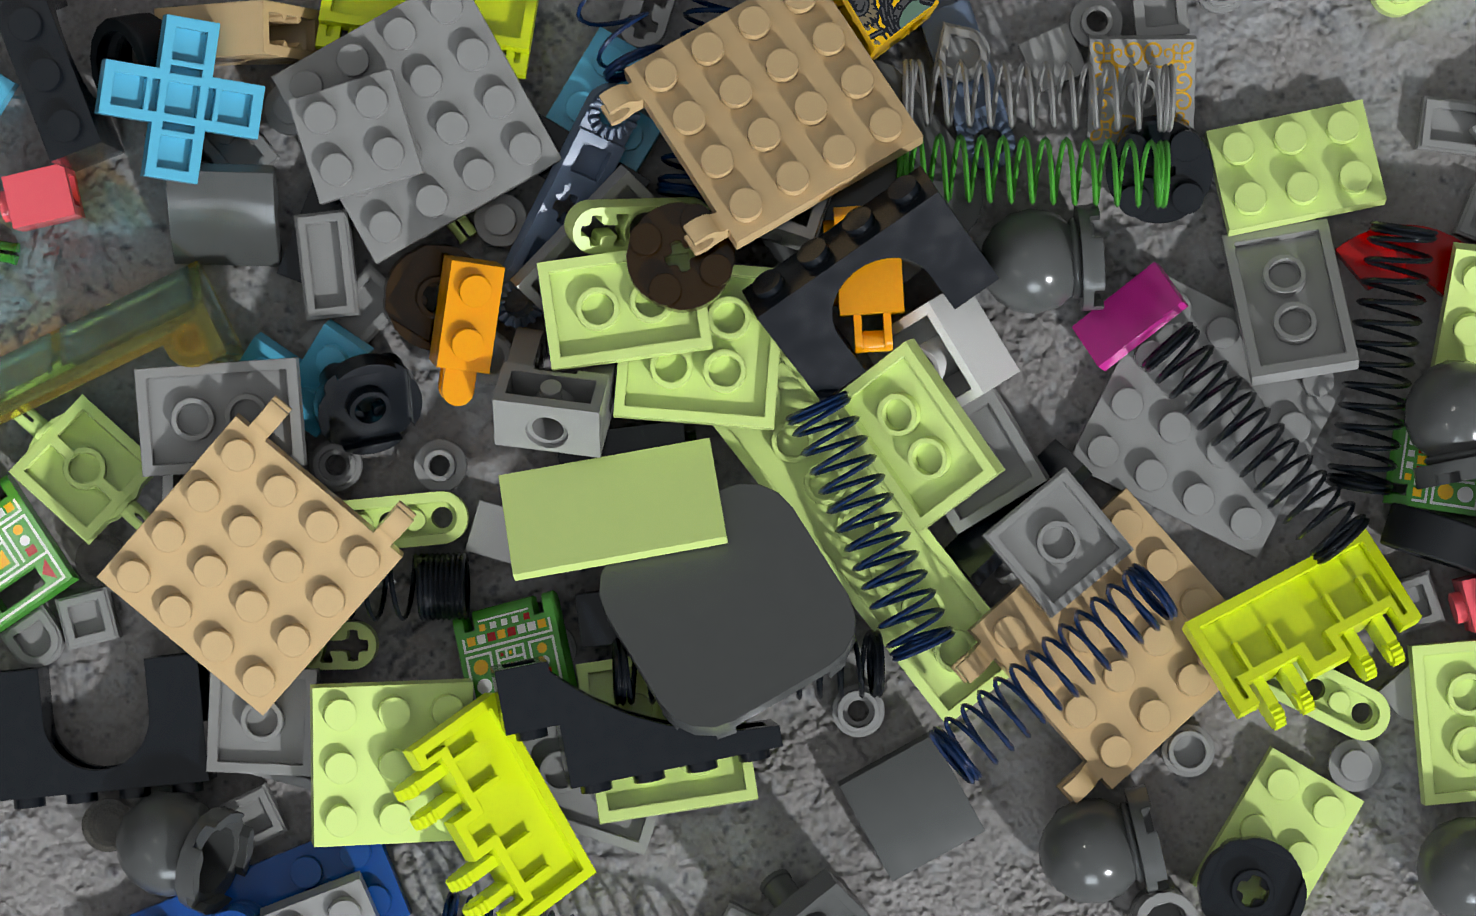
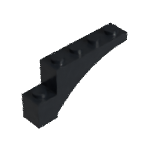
[490,656,783,794]

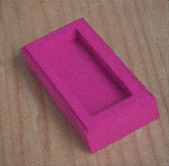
[1072,261,1188,371]

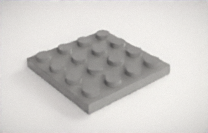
[271,0,561,264]
[1071,276,1352,558]

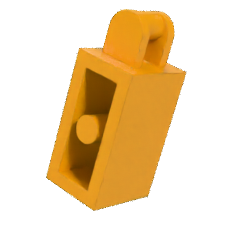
[823,206,905,353]
[429,254,505,406]

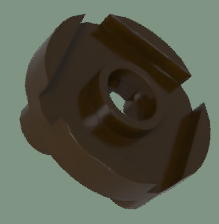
[626,202,735,313]
[383,243,473,350]

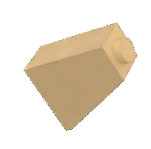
[154,0,320,66]

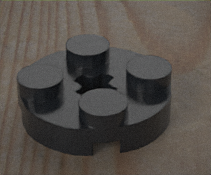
[1105,115,1213,224]
[313,352,422,455]
[1197,836,1307,916]

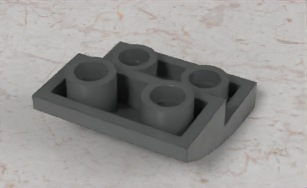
[166,163,282,267]
[838,732,985,882]

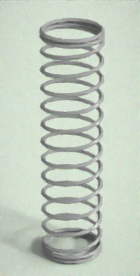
[902,58,1176,133]

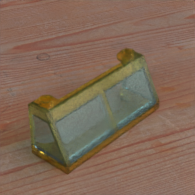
[0,261,245,425]

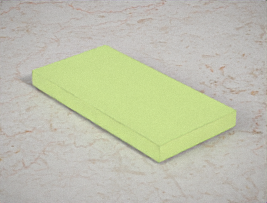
[498,438,728,581]

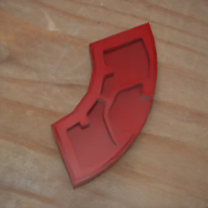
[1334,224,1464,297]

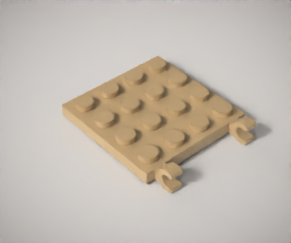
[599,0,923,256]
[97,395,416,715]
[950,488,1226,803]

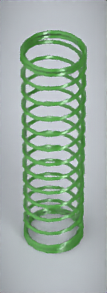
[897,133,1171,209]

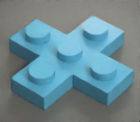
[94,14,265,184]

